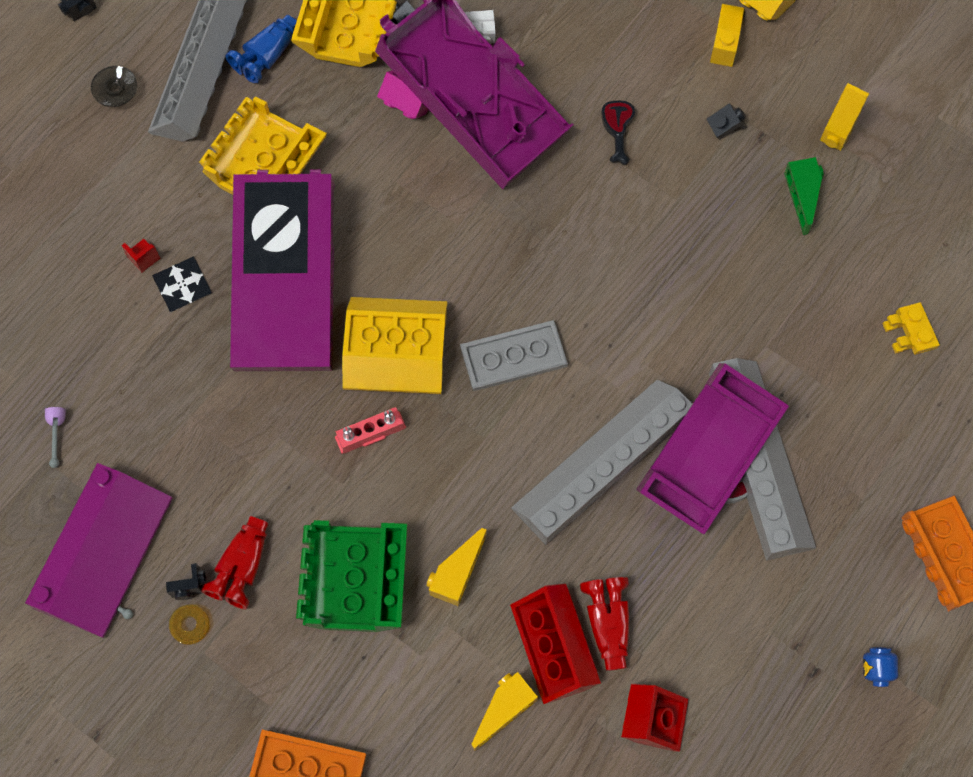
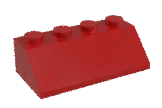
[510,584,601,704]

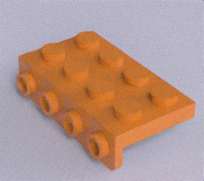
[902,495,973,612]
[249,729,367,777]

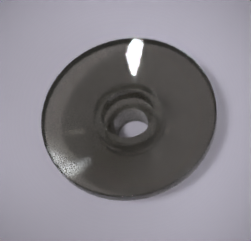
[91,66,138,107]

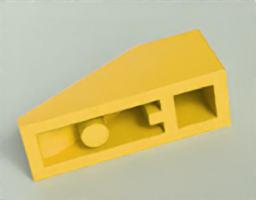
[710,4,744,67]
[820,83,869,151]
[426,528,487,607]
[471,672,538,751]

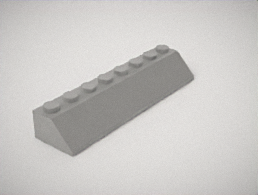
[148,0,248,142]
[709,358,816,561]
[511,380,692,545]

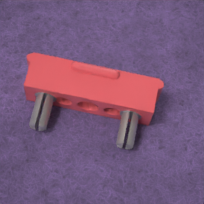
[335,407,406,454]

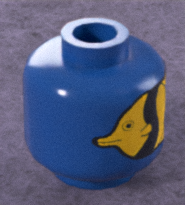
[863,647,898,687]

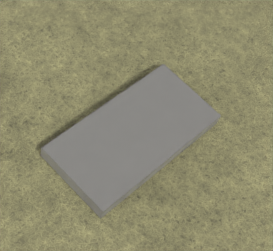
[460,320,568,391]

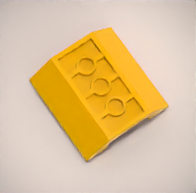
[342,297,448,394]

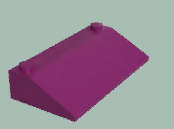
[636,363,789,535]
[25,463,173,639]

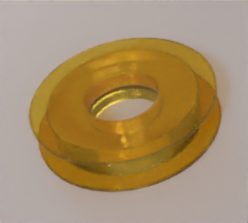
[169,605,209,645]

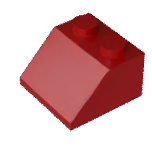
[621,684,688,752]

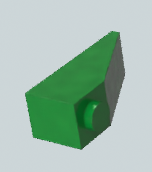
[784,157,824,235]

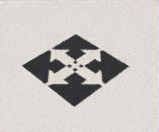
[152,256,212,312]

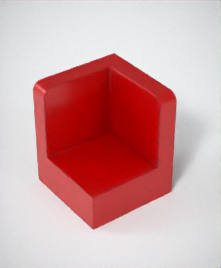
[121,239,161,273]

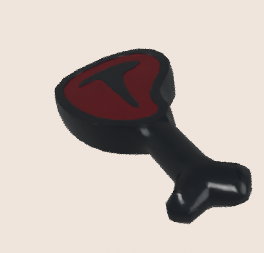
[601,100,635,165]

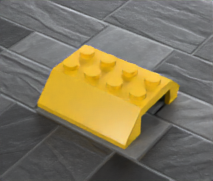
[291,0,397,67]
[199,96,327,195]

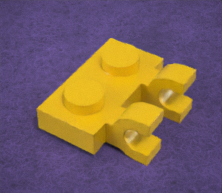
[882,302,940,355]

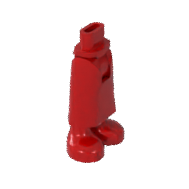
[202,516,268,610]
[580,577,629,671]

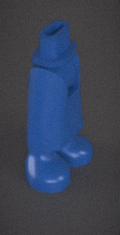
[225,14,297,83]

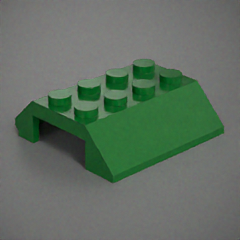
[296,520,407,632]

